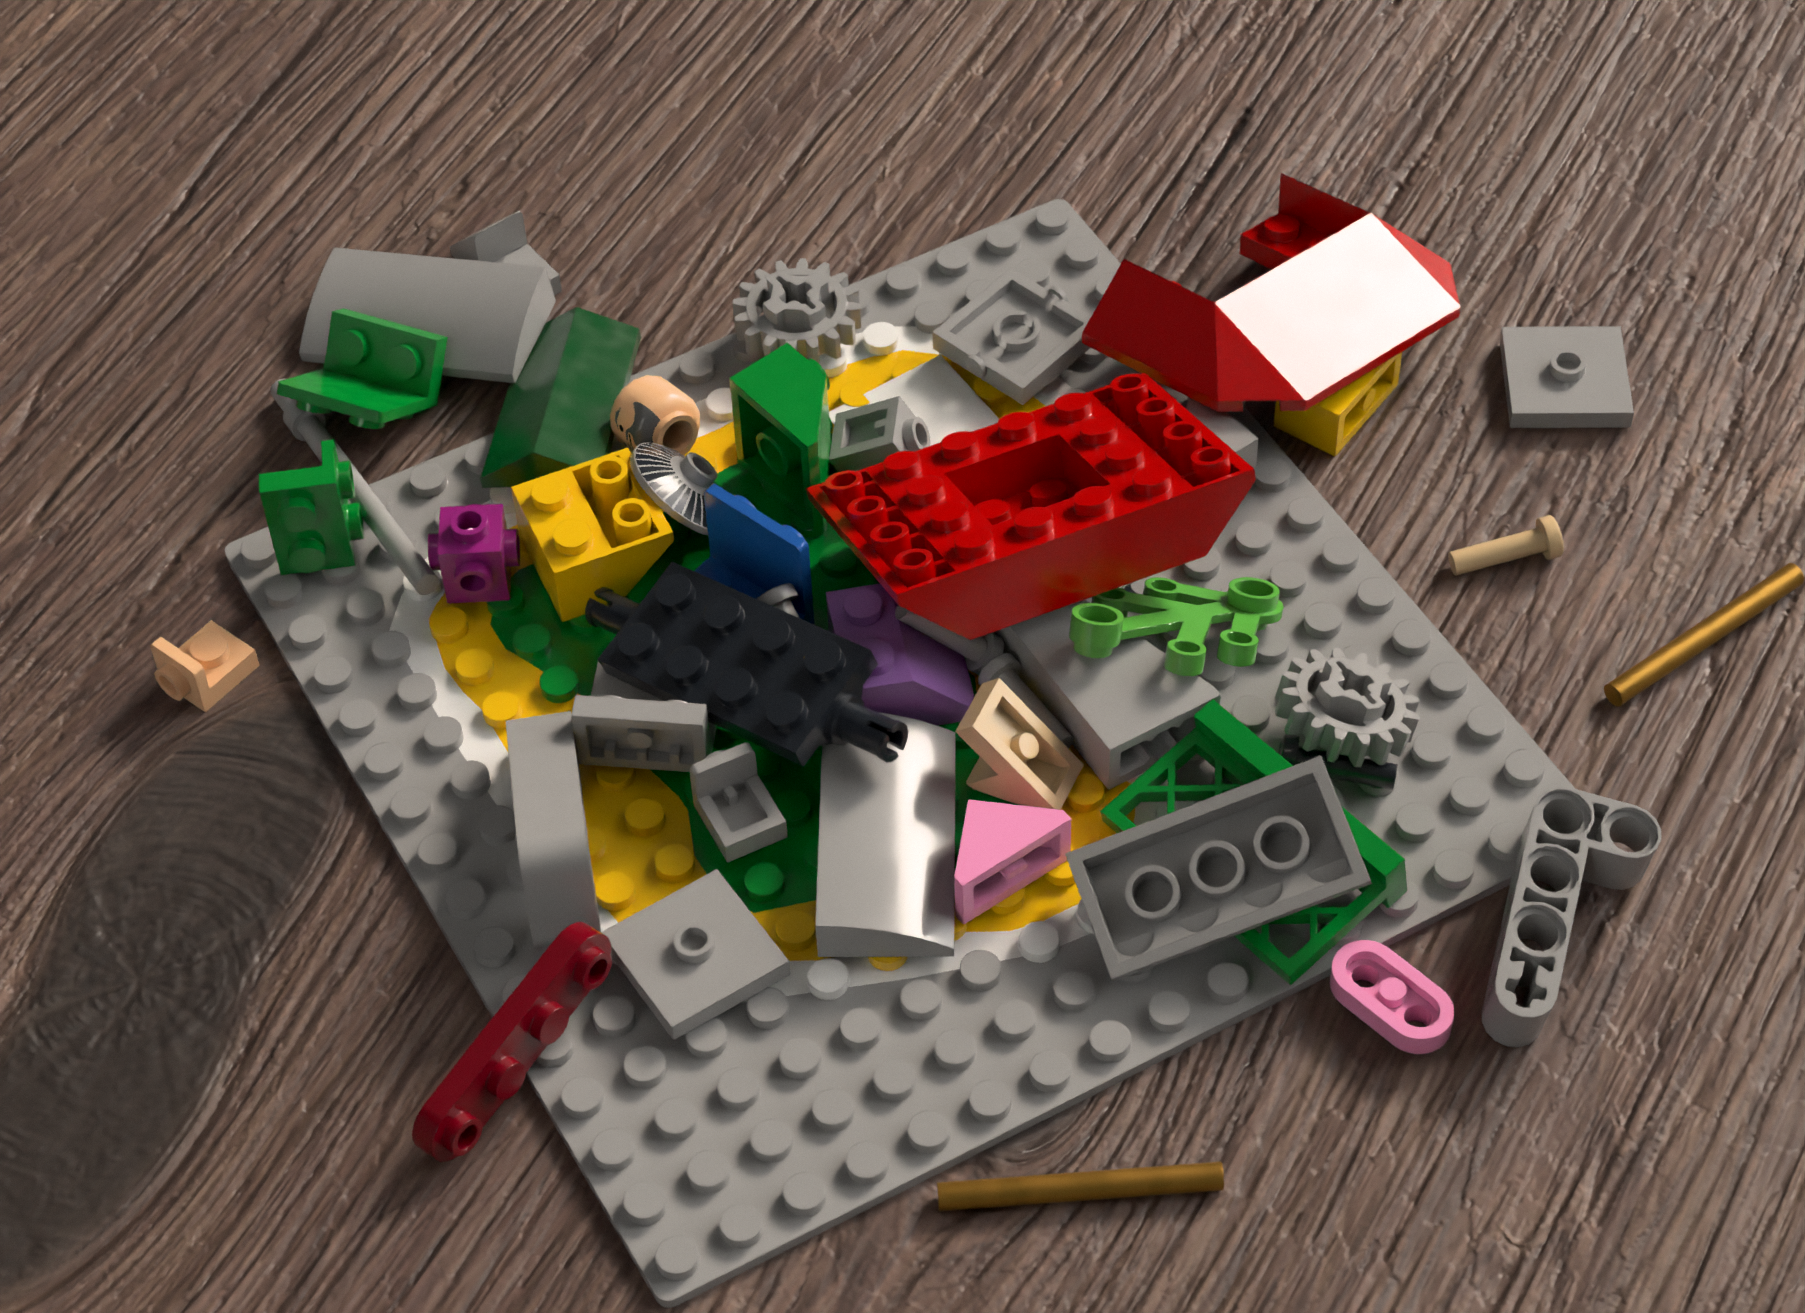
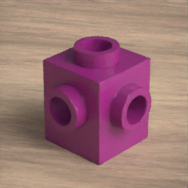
[428,504,520,604]

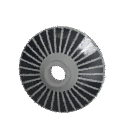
[630,442,718,536]

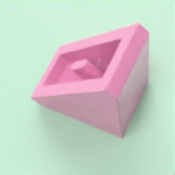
[954,800,1071,925]

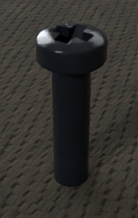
[1278,734,1398,790]

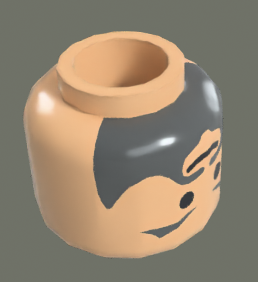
[610,375,700,455]

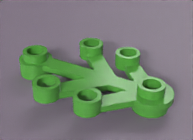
[1069,577,1284,676]

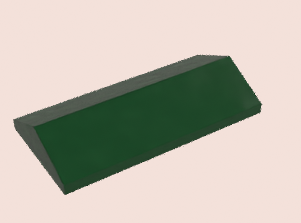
[480,307,641,488]

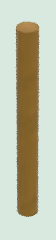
[1604,563,1805,707]
[937,1162,1224,1211]

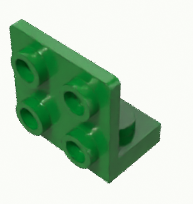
[277,308,448,429]

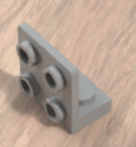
[571,661,717,772]

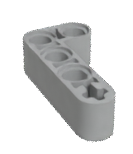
[506,711,601,948]
[1482,786,1661,1047]

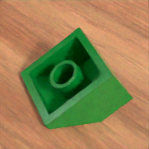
[729,342,832,530]

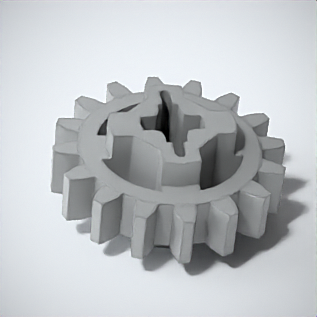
[732,258,862,363]
[1275,648,1420,767]

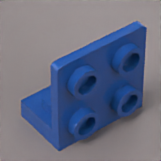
[694,484,815,625]

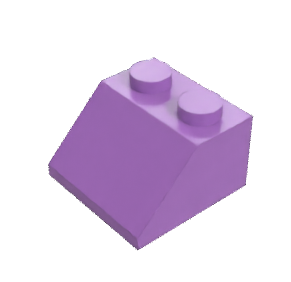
[826,584,975,725]

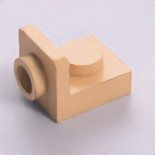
[150,620,260,712]

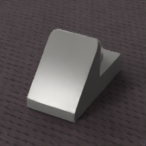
[450,211,562,295]

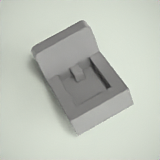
[689,743,788,863]

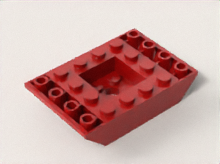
[806,373,1256,640]

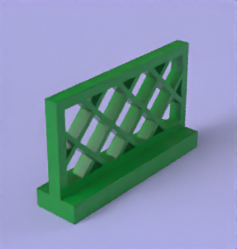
[1100,699,1407,986]

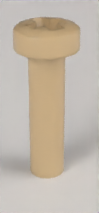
[1448,515,1564,576]

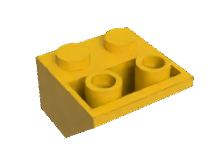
[511,447,674,622]

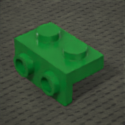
[259,439,364,575]

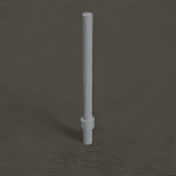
[270,379,439,595]

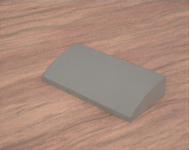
[299,247,556,383]
[815,713,956,957]
[1065,756,1372,982]

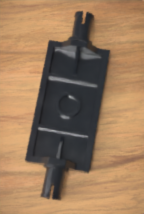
[585,562,909,767]

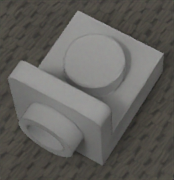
[829,396,930,472]

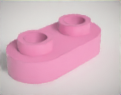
[1330,940,1454,1054]

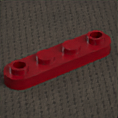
[412,922,612,1162]

